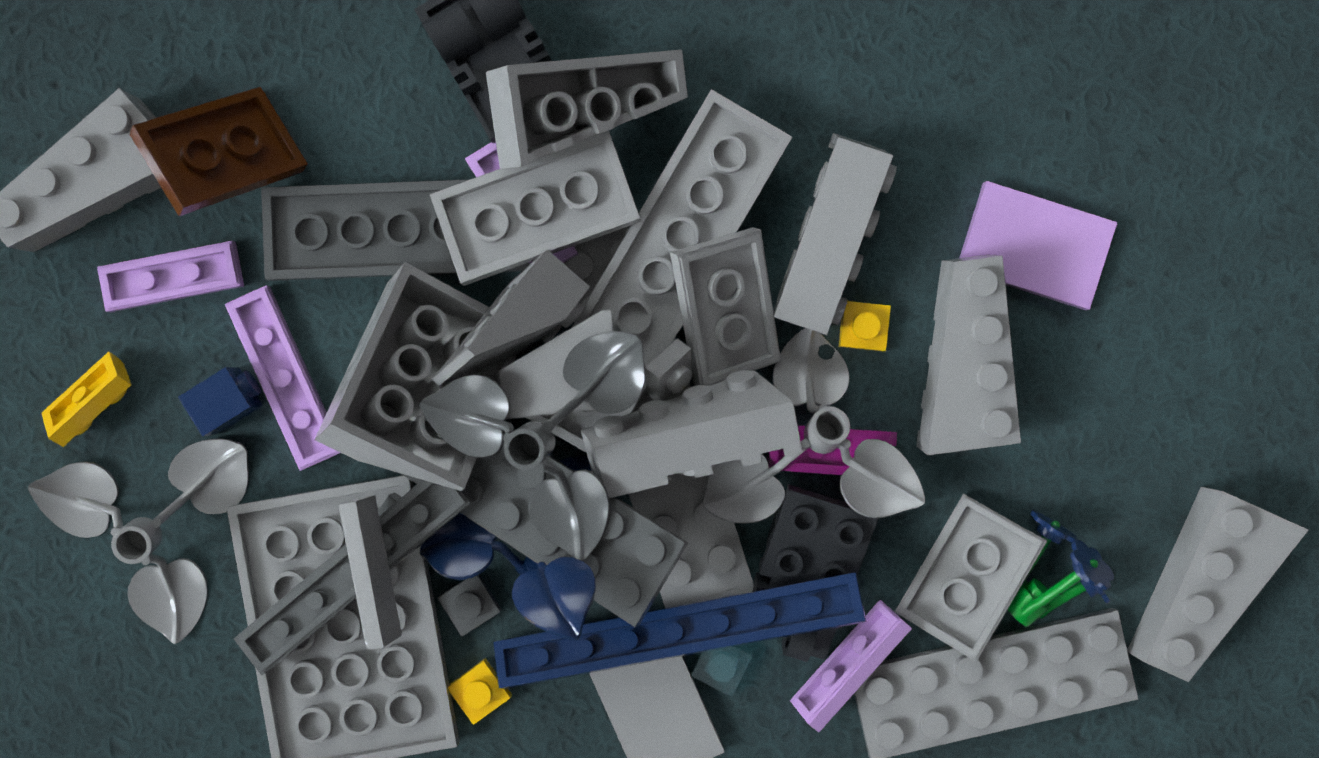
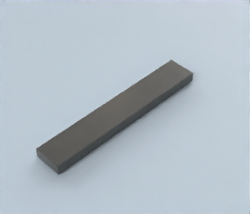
[234,480,475,676]

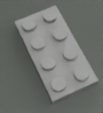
[430,131,641,286]

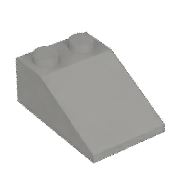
[432,249,590,386]

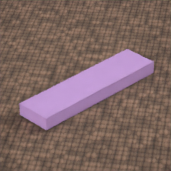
[225,285,341,471]

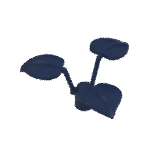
[420,455,596,641]

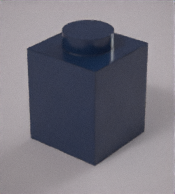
[178,367,263,437]

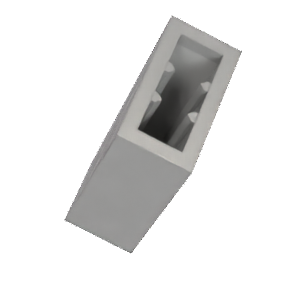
[497,310,614,419]

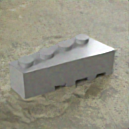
[486,50,688,169]
[0,88,161,252]
[773,133,897,335]
[916,255,1021,455]
[581,370,803,498]
[1127,487,1308,682]

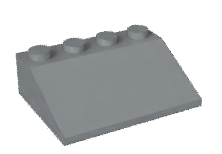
[314,262,517,491]

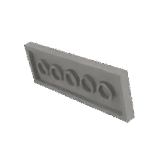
[854,608,1138,758]

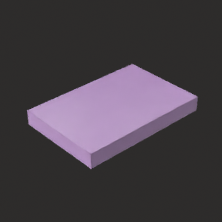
[960,181,1117,310]

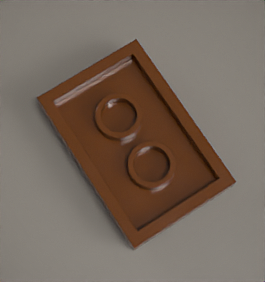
[129,87,308,216]

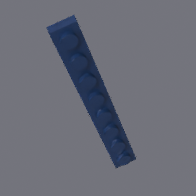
[493,573,867,689]

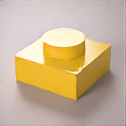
[838,301,891,351]
[448,658,512,725]

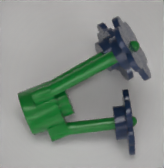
[1008,510,1114,627]

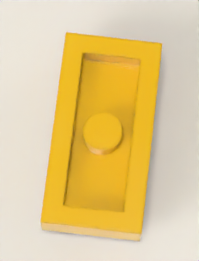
[42,352,131,447]

